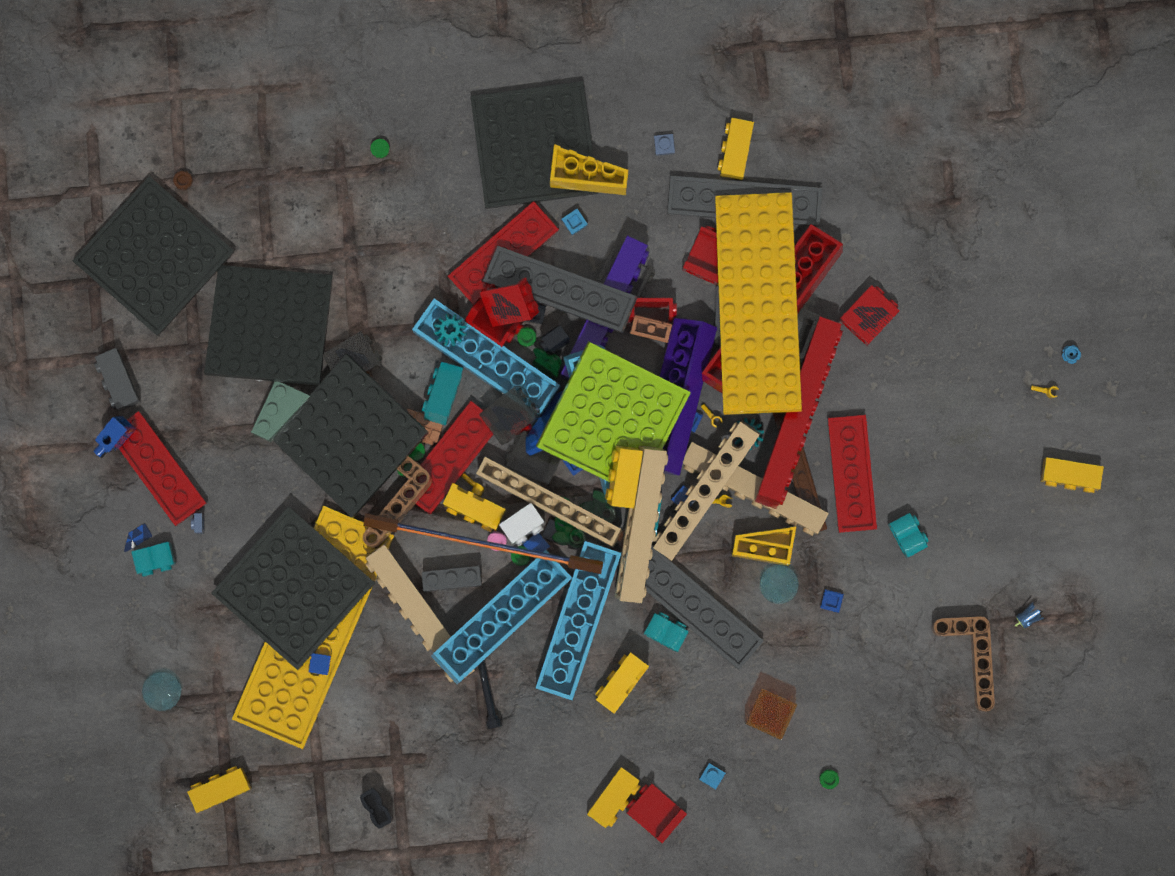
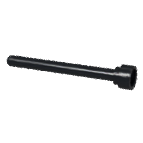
[478,660,502,729]

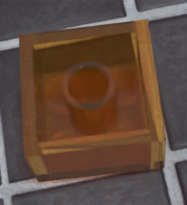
[745,689,797,740]

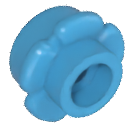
[1062,345,1081,364]

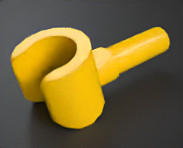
[1031,385,1059,398]
[701,404,723,427]
[462,473,484,497]
[712,495,733,508]

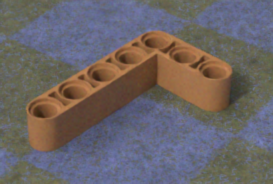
[363,456,432,548]
[932,616,995,712]

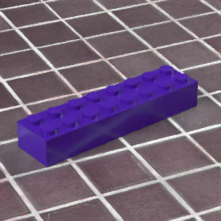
[561,236,649,381]
[660,318,717,476]

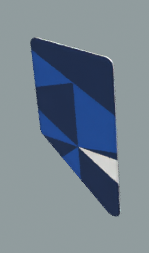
[124,524,152,552]

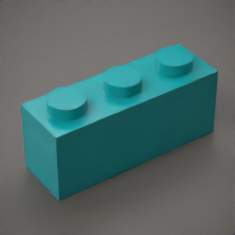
[422,362,463,425]

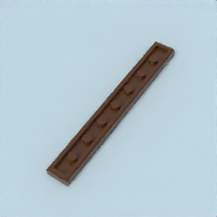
[773,412,827,532]

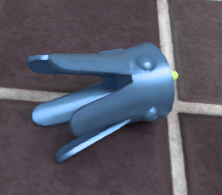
[1015,602,1044,629]

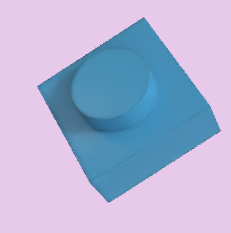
[561,209,588,236]
[699,763,726,790]

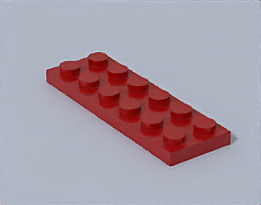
[448,201,559,305]
[405,401,499,515]
[119,411,207,526]
[827,415,877,533]

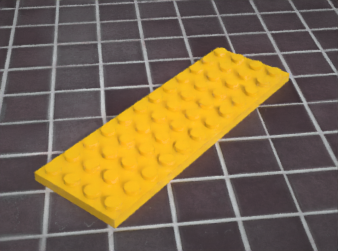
[715,192,802,415]
[232,506,394,749]

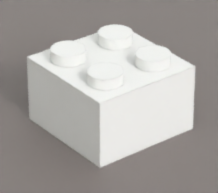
[499,503,545,547]

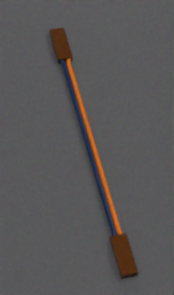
[363,513,603,574]

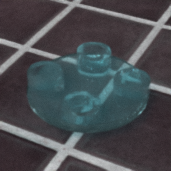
[760,565,798,604]
[142,672,181,711]

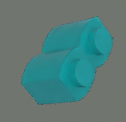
[888,513,929,558]
[131,542,176,577]
[644,612,689,652]

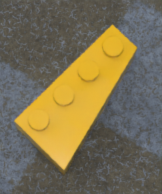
[550,144,628,195]

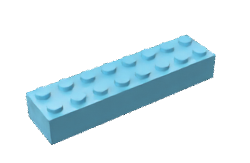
[412,299,560,419]
[536,541,621,701]
[431,550,572,684]

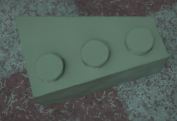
[251,381,310,442]

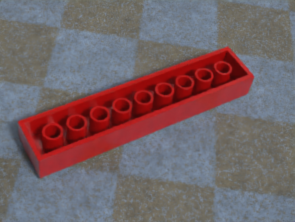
[702,224,843,394]
[755,317,843,509]

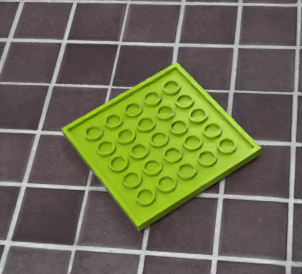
[536,341,691,482]

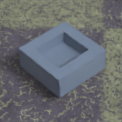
[654,134,675,156]
[191,513,204,534]

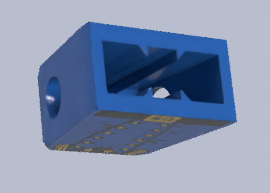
[93,416,137,458]

